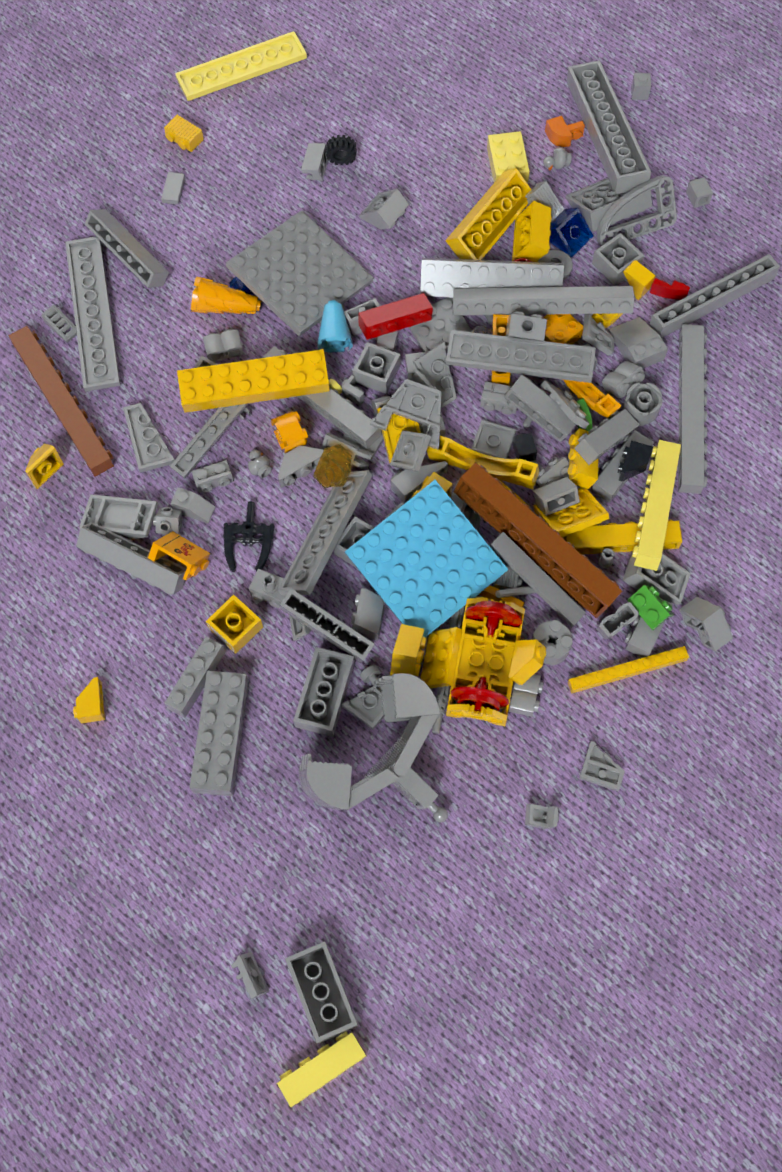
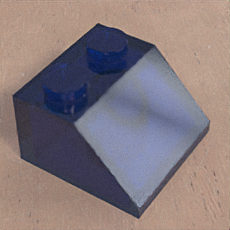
[549,208,594,258]

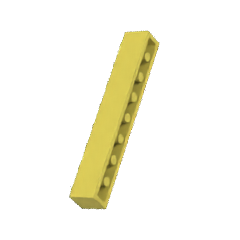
[632,440,681,571]

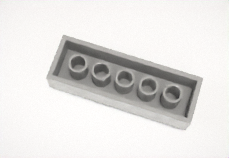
[190,671,249,796]

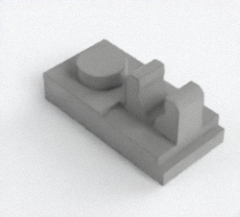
[231,952,269,999]

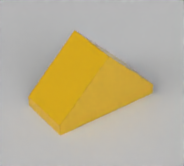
[623,260,656,300]

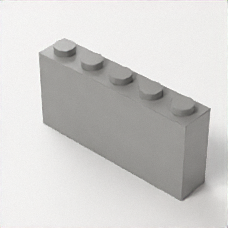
[280,589,374,663]

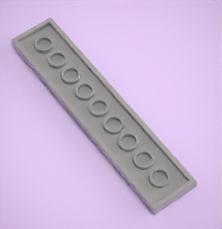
[65,236,121,392]

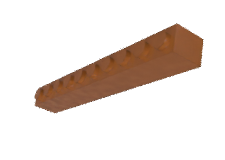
[8,326,114,477]

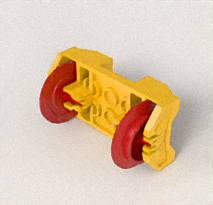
[446,597,525,727]

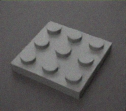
[408,297,472,352]

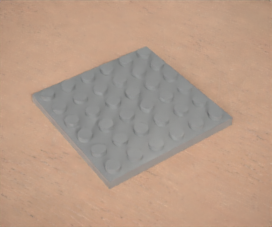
[226,210,374,337]

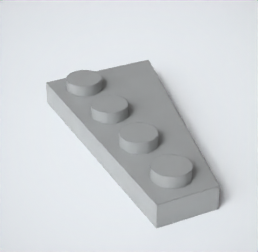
[123,403,174,473]

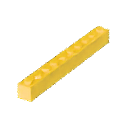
[567,646,689,694]

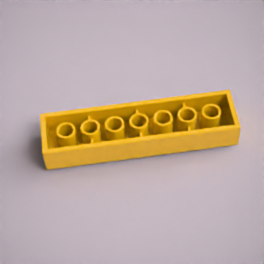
[177,349,330,413]

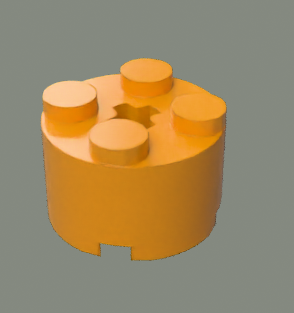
[271,411,308,454]

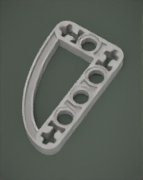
[597,175,677,246]

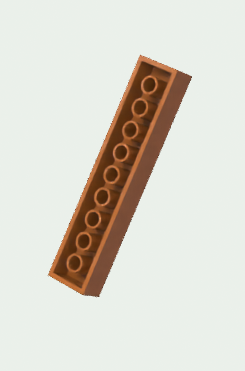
[453,462,622,618]

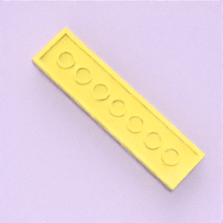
[175,31,307,101]

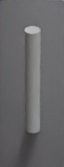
[495,586,536,598]

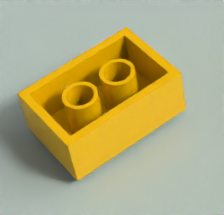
[512,201,552,262]

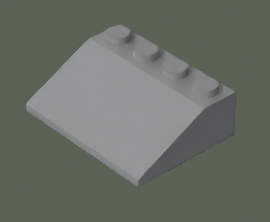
[565,178,652,232]

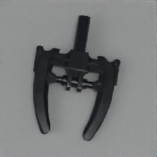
[223,501,275,572]

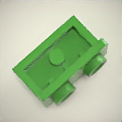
[627,585,674,630]

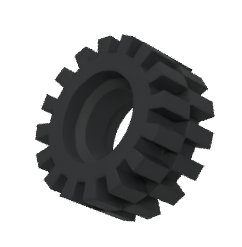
[326,135,356,165]

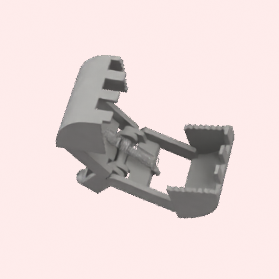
[299,673,448,823]

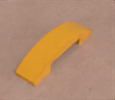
[562,379,621,418]

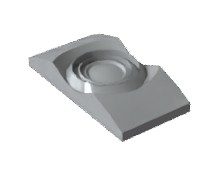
[79,494,158,539]

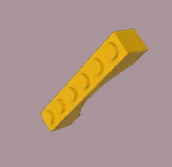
[426,436,539,489]

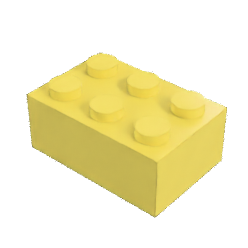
[487,131,530,184]

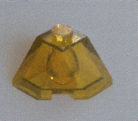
[313,444,352,488]

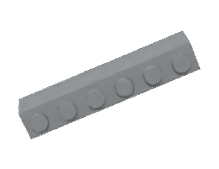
[85,209,169,288]
[76,522,186,595]

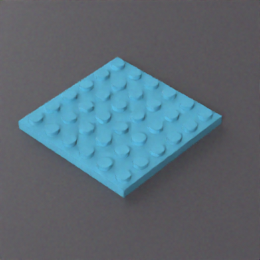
[344,480,508,637]

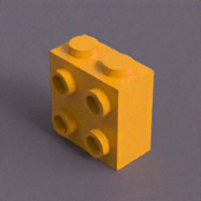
[543,314,583,345]

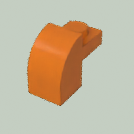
[545,115,585,147]

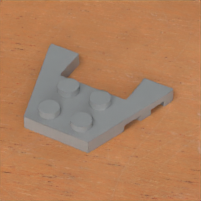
[370,379,441,450]

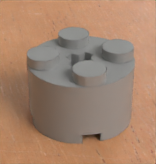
[622,382,662,426]
[532,620,572,665]

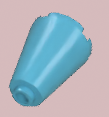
[317,300,353,353]

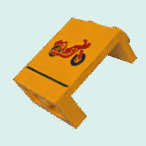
[148,531,210,581]

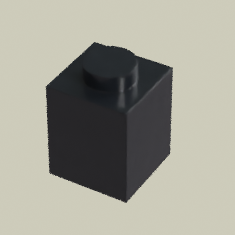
[512,433,537,462]

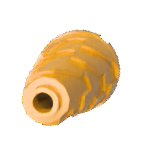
[191,276,261,314]

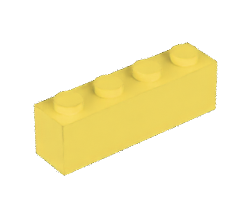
[277,1032,367,1107]

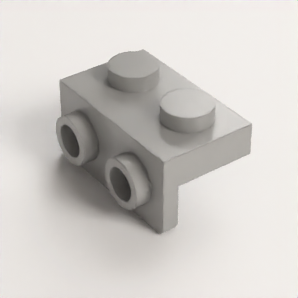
[536,457,569,487]

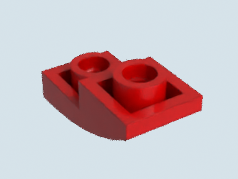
[650,278,690,300]

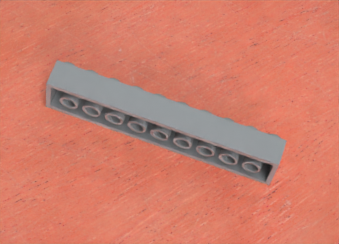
[567,60,651,194]

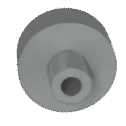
[360,665,380,686]

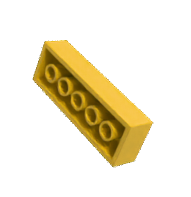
[445,168,532,260]

